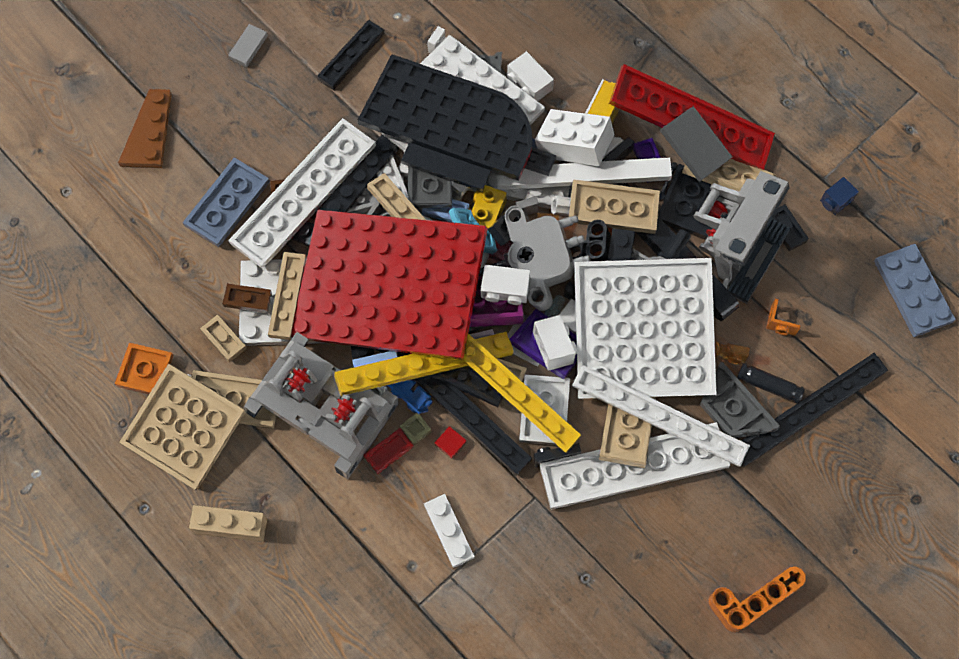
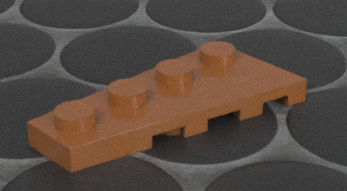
[118,89,172,168]

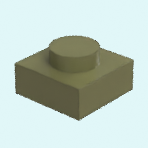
[399,413,432,445]

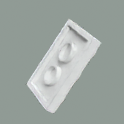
[519,375,570,446]

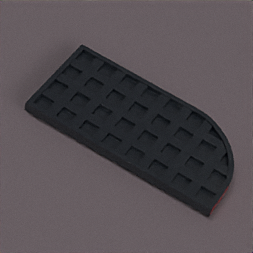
[358,54,533,181]

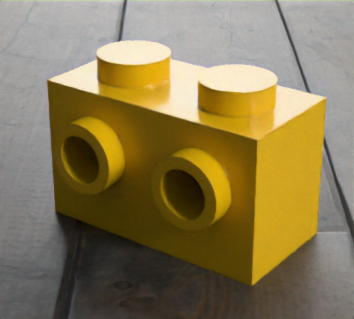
[469,185,507,228]

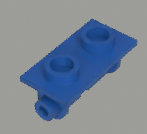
[387,379,433,414]

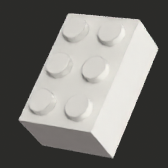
[535,109,614,166]

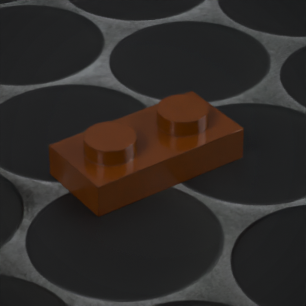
[222,283,272,313]

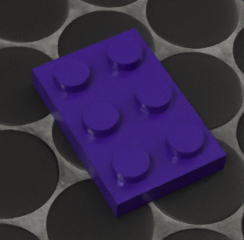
[509,309,577,380]

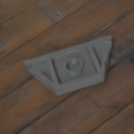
[700,362,780,438]

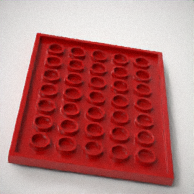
[291,210,488,360]

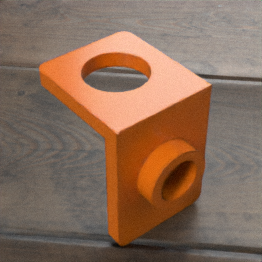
[766,298,800,336]

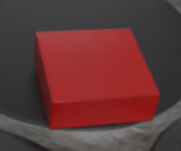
[434,426,467,459]

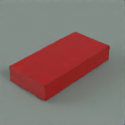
[363,428,414,475]

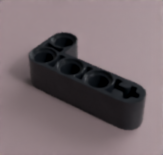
[527,219,611,262]

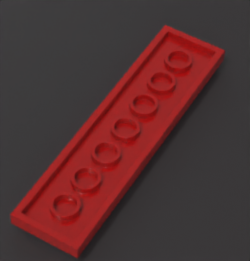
[608,64,775,170]

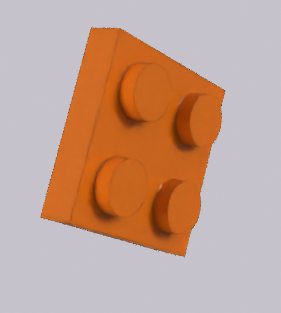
[115,343,174,394]

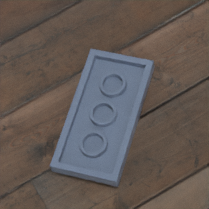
[183,158,270,247]
[874,244,956,337]

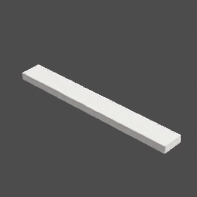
[497,158,672,190]
[572,365,750,467]

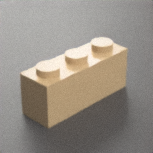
[189,505,267,542]

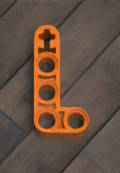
[709,567,806,632]

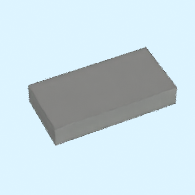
[228,24,268,67]

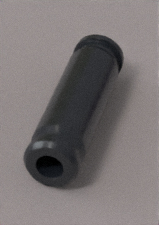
[737,363,805,404]

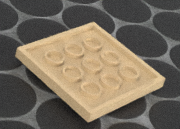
[119,364,246,490]

